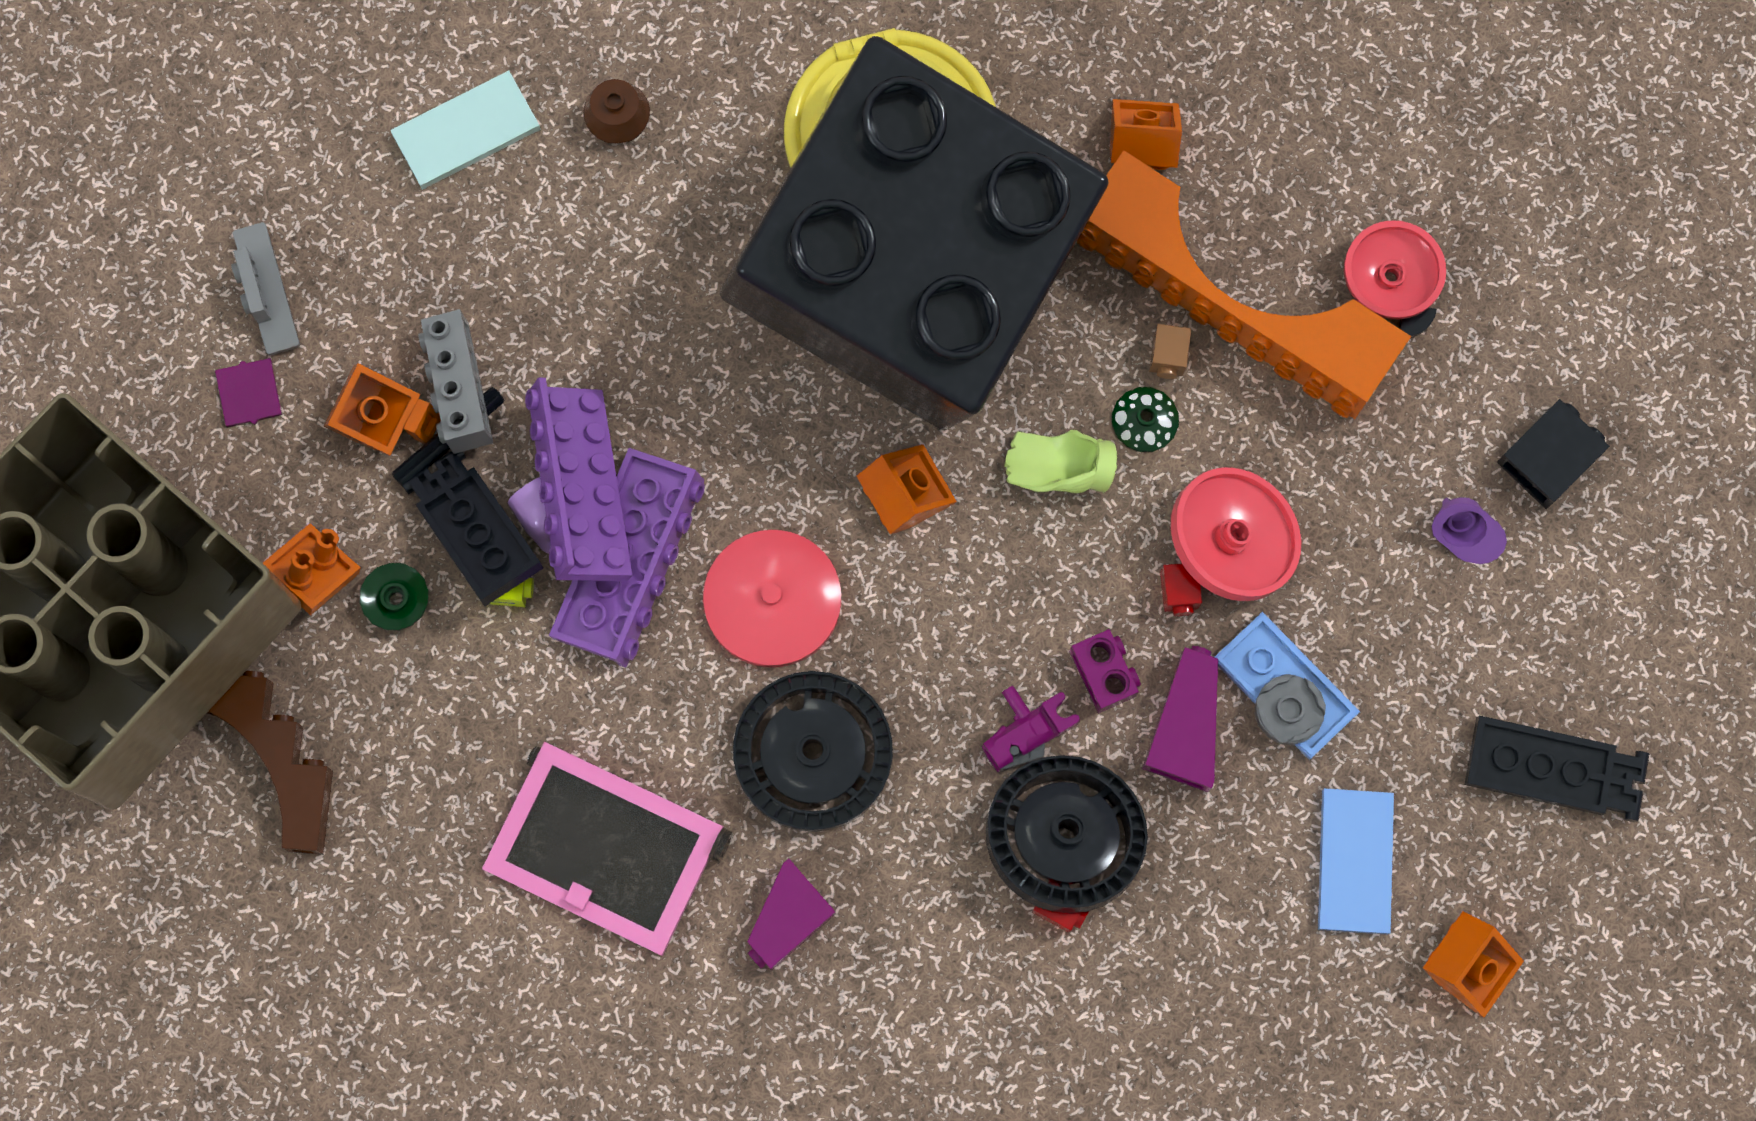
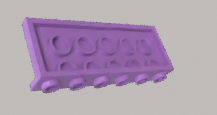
[525,377,633,581]
[549,448,705,668]

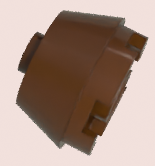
[583,79,650,143]

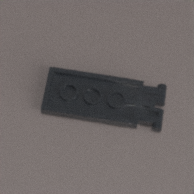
[402,451,543,607]
[1464,715,1650,822]

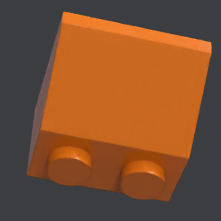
[1110,99,1182,170]
[324,363,420,456]
[856,444,957,534]
[1423,911,1524,1018]

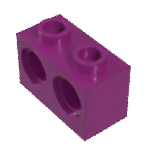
[1069,629,1141,714]

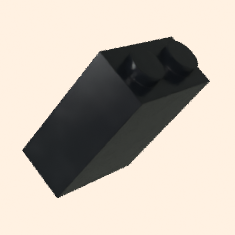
[1497,399,1610,509]

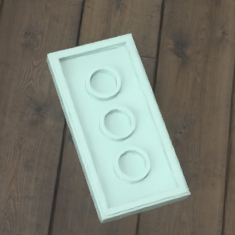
[390,70,541,190]

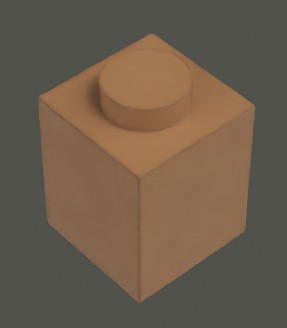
[1149,324,1191,379]

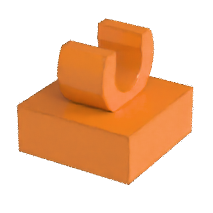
[403,399,441,444]

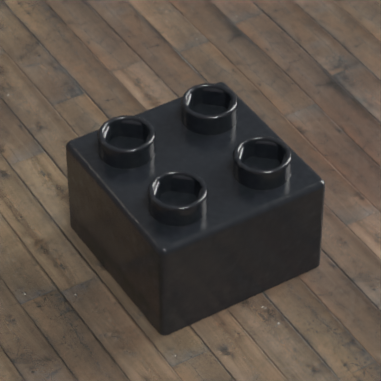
[720,36,1109,430]

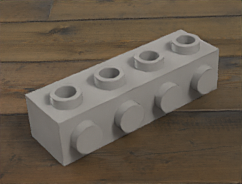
[418,309,493,454]

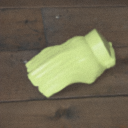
[1004,430,1117,493]

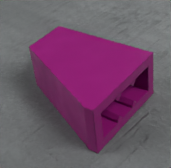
[747,858,836,971]

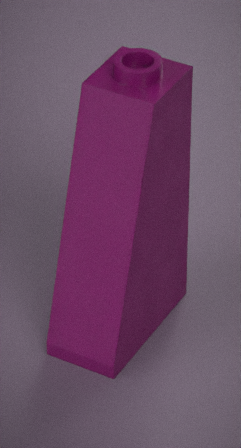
[1142,646,1218,792]

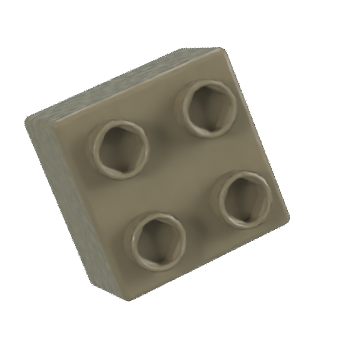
[0,393,301,810]

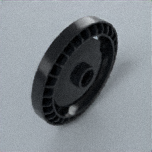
[733,671,893,832]
[985,755,1148,913]

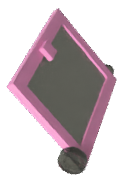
[482,742,734,956]

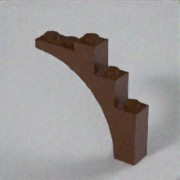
[207,671,333,855]

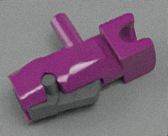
[981,686,1080,772]

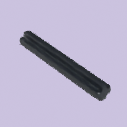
[392,387,504,487]

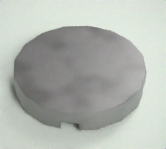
[1255,674,1326,745]

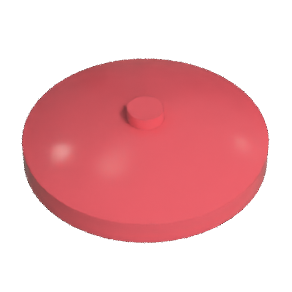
[1171,467,1301,601]
[703,530,841,667]

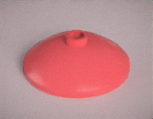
[1344,220,1446,319]

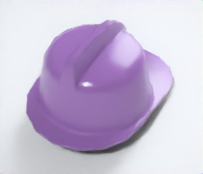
[1431,497,1507,564]

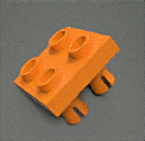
[263,523,361,616]

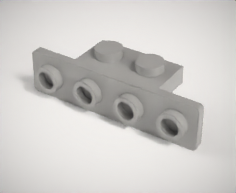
[231,222,300,356]

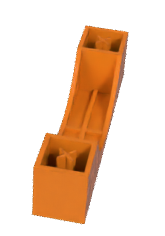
[1077,151,1411,419]

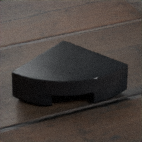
[1399,308,1437,339]

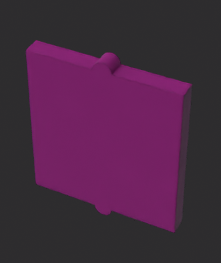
[215,358,282,427]

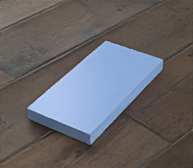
[1215,612,1360,760]
[1318,788,1394,934]

